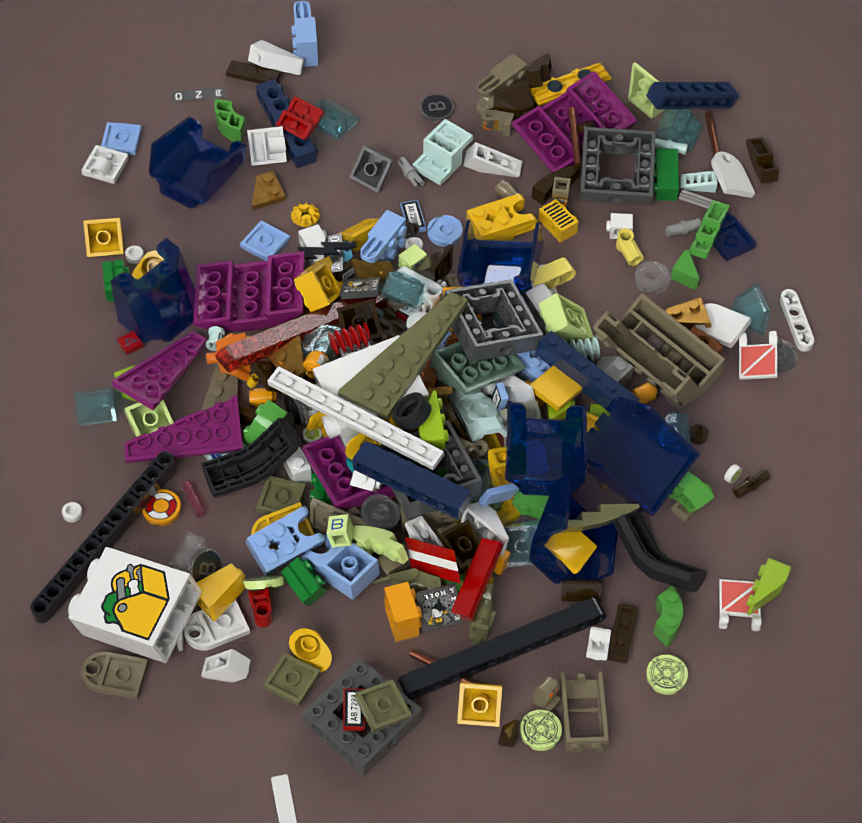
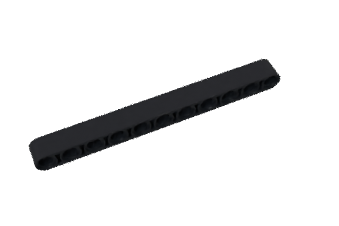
[30,451,176,624]
[398,598,607,700]

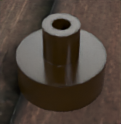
[577,120,595,132]
[689,424,709,445]

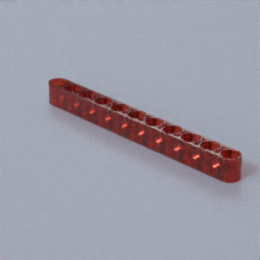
[215,291,388,372]

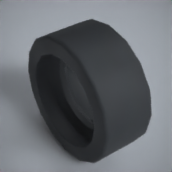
[392,392,432,431]

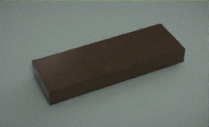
[226,60,280,84]
[607,603,638,664]

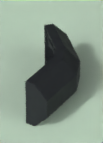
[202,418,301,498]
[613,513,707,592]

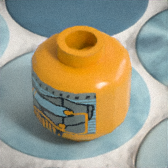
[303,351,330,379]

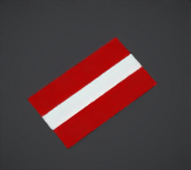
[405,537,461,584]

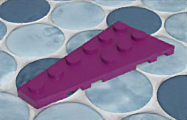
[112,331,207,411]
[124,395,243,464]

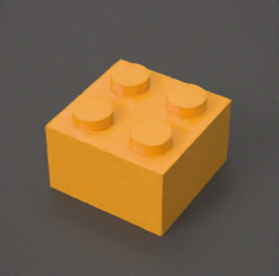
[384,582,422,642]

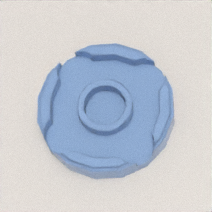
[427,215,463,247]

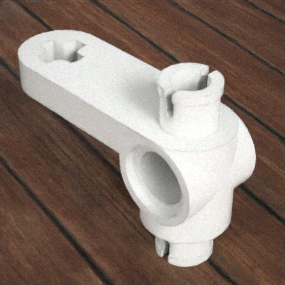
[395,266,447,312]

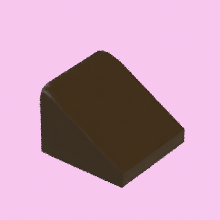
[498,720,519,748]

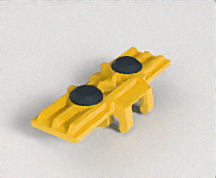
[528,63,612,106]

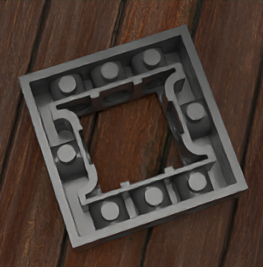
[580,127,656,205]
[442,279,543,362]
[378,420,482,520]
[302,658,422,777]

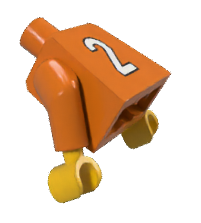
[206,333,259,388]

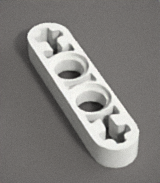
[780,289,814,352]

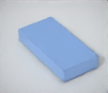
[478,483,520,506]

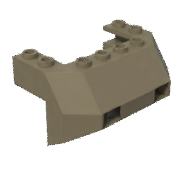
[592,293,725,406]

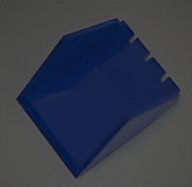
[572,396,700,516]

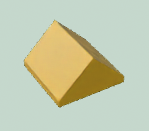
[83,217,124,257]
[338,218,380,254]
[457,682,502,727]

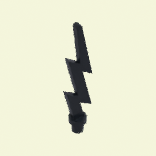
[297,240,356,260]

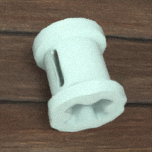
[206,326,225,351]

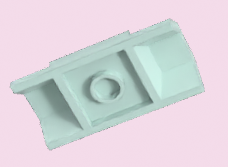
[448,388,510,443]

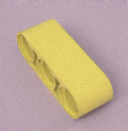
[521,257,576,290]

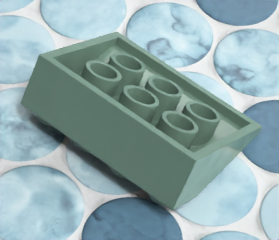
[428,328,526,395]

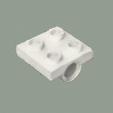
[247,126,287,166]
[81,145,129,184]

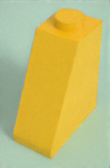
[196,563,245,622]

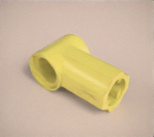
[615,228,644,266]

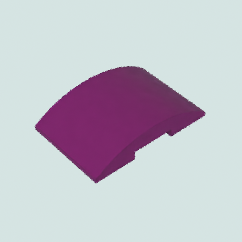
[511,71,637,173]
[193,251,305,331]
[301,436,442,508]

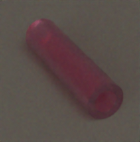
[182,481,206,517]

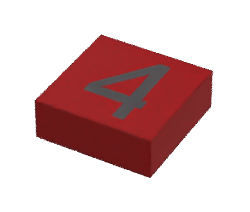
[117,331,143,355]

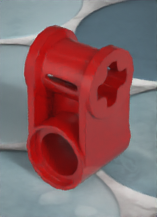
[248,587,273,627]

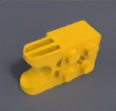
[466,194,538,250]
[294,256,343,312]

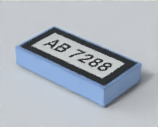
[400,200,426,234]
[491,382,509,415]

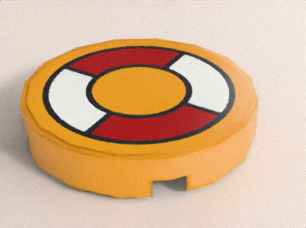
[142,489,181,526]

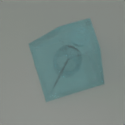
[731,283,770,335]
[75,387,117,426]
[503,520,544,567]

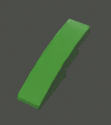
[689,200,730,259]

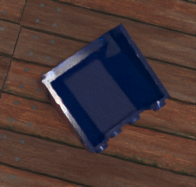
[149,116,247,209]
[457,220,544,295]
[111,238,195,342]
[505,402,588,497]
[529,473,618,584]

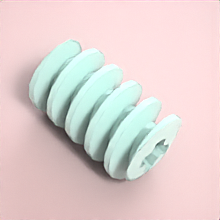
[564,337,600,361]

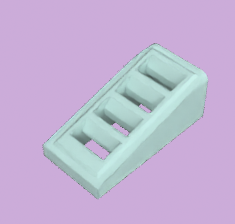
[680,171,717,193]

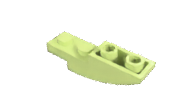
[352,525,409,564]

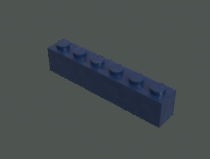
[535,331,639,423]
[353,441,471,520]

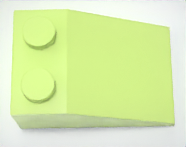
[628,62,666,119]
[538,293,594,342]
[124,400,174,437]

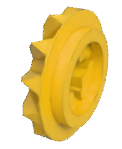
[291,202,320,227]

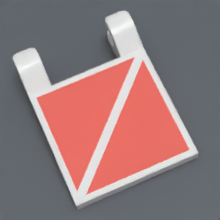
[739,331,778,380]
[719,579,761,631]

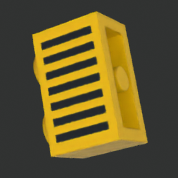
[538,199,579,243]

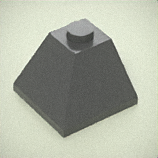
[349,145,393,193]

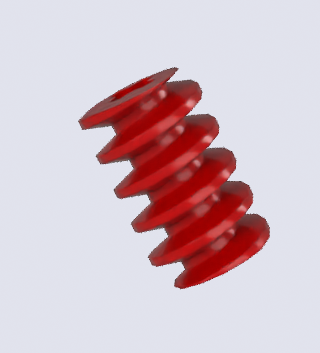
[328,323,370,355]

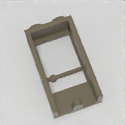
[559,672,609,753]

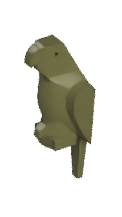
[370,568,443,592]
[469,583,496,646]

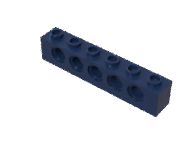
[256,79,318,168]
[646,82,740,110]

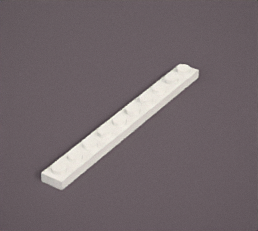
[268,366,444,470]

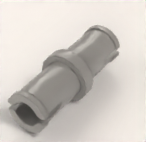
[396,157,425,189]
[665,218,702,237]

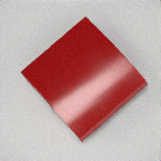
[276,96,325,141]

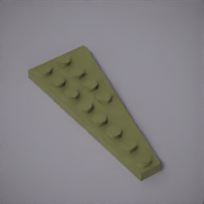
[338,292,468,419]

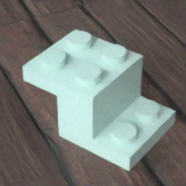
[412,119,473,186]

